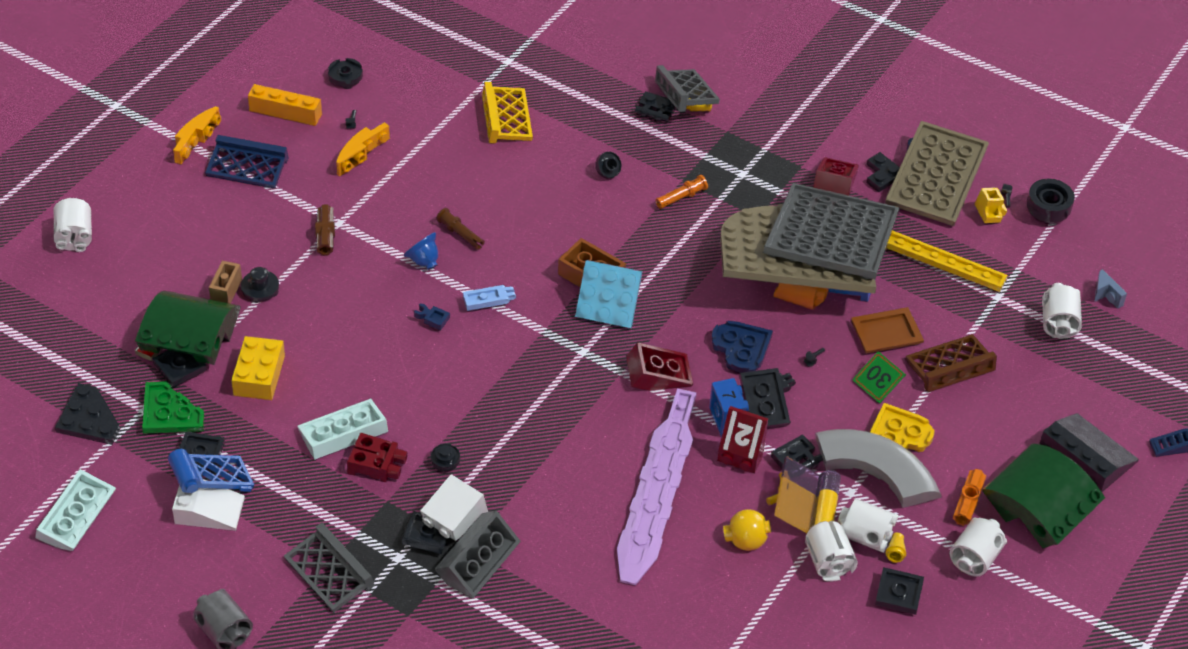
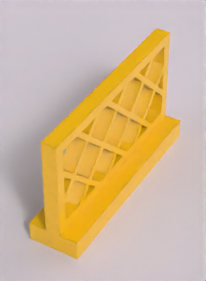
[482,82,533,143]

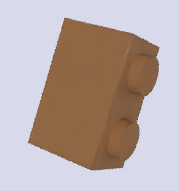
[209,261,242,304]

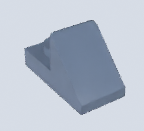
[1094,269,1127,309]

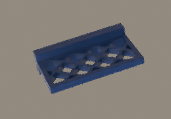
[205,135,289,189]

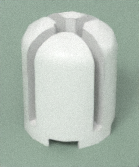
[805,521,858,582]

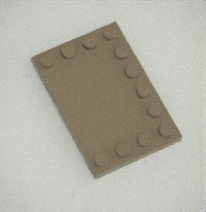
[885,121,989,226]

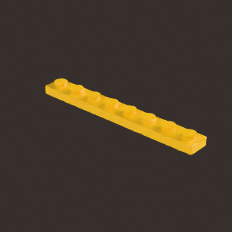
[886,231,1008,292]

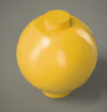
[723,509,771,551]

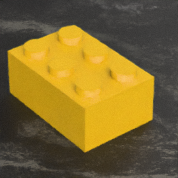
[232,336,285,400]

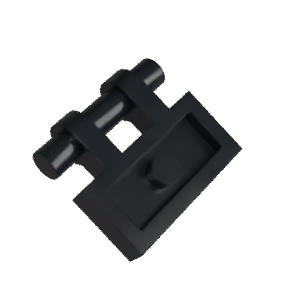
[635,91,676,122]
[771,434,823,479]

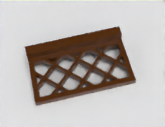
[905,334,997,392]

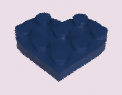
[711,321,773,373]

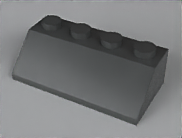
[435,510,521,598]

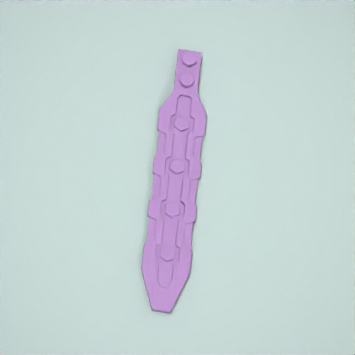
[617,388,696,586]

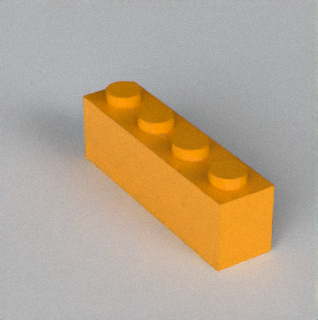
[248,84,322,126]

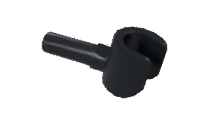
[345,110,357,129]
[1001,184,1013,208]
[804,347,825,367]

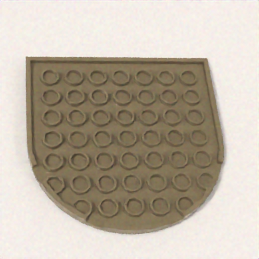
[720,204,876,294]

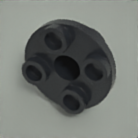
[241,267,279,303]

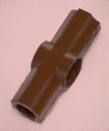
[315,204,335,256]

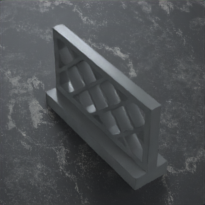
[655,65,720,112]
[284,522,375,613]

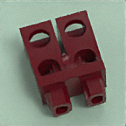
[347,432,408,482]

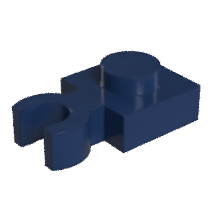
[414,303,450,330]

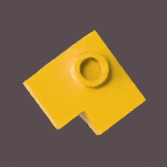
[974,188,1007,223]

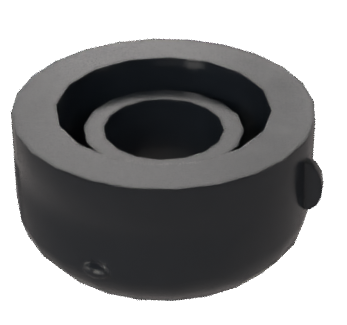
[1027,178,1075,224]

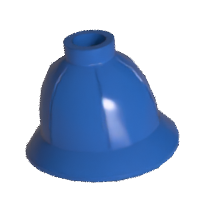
[404,232,438,270]

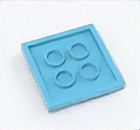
[575,260,643,328]

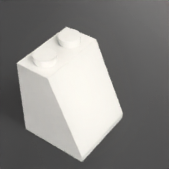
[421,474,488,541]

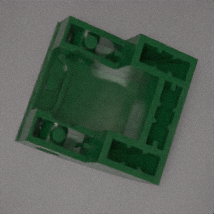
[135,290,241,365]
[982,443,1106,549]

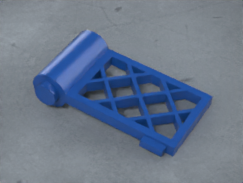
[167,449,254,493]

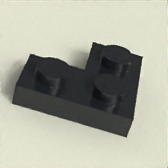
[866,152,900,192]

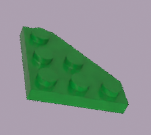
[142,382,205,433]

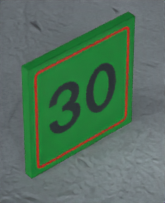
[852,351,906,403]

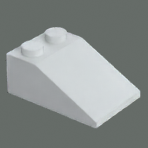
[172,479,245,531]

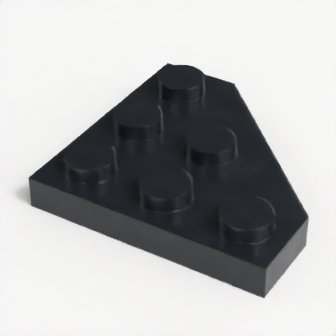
[55,383,120,445]

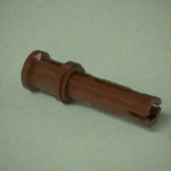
[436,208,485,250]

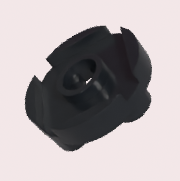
[328,58,363,89]

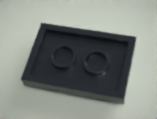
[739,368,791,428]

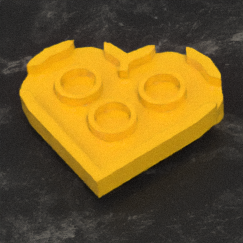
[870,403,935,452]

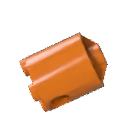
[774,283,829,310]

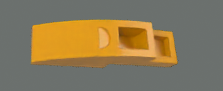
[173,106,221,165]
[336,122,390,176]

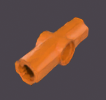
[953,469,986,526]

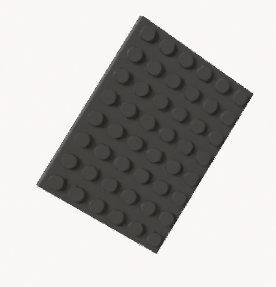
[763,183,899,279]

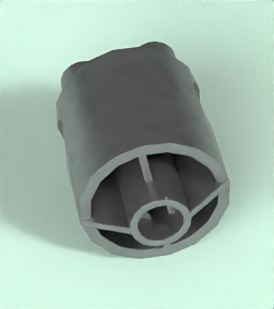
[193,589,253,649]

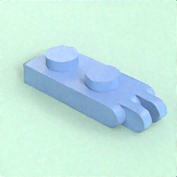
[463,285,516,311]

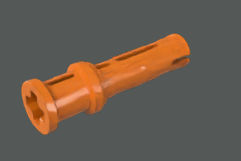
[655,175,708,209]

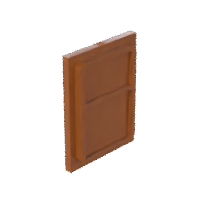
[851,307,924,354]

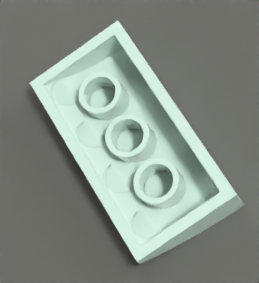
[298,399,388,459]
[35,469,116,551]

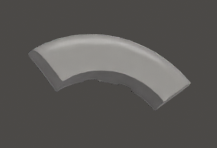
[815,429,942,508]

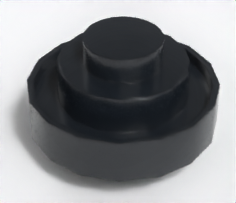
[595,151,622,178]
[431,444,460,471]

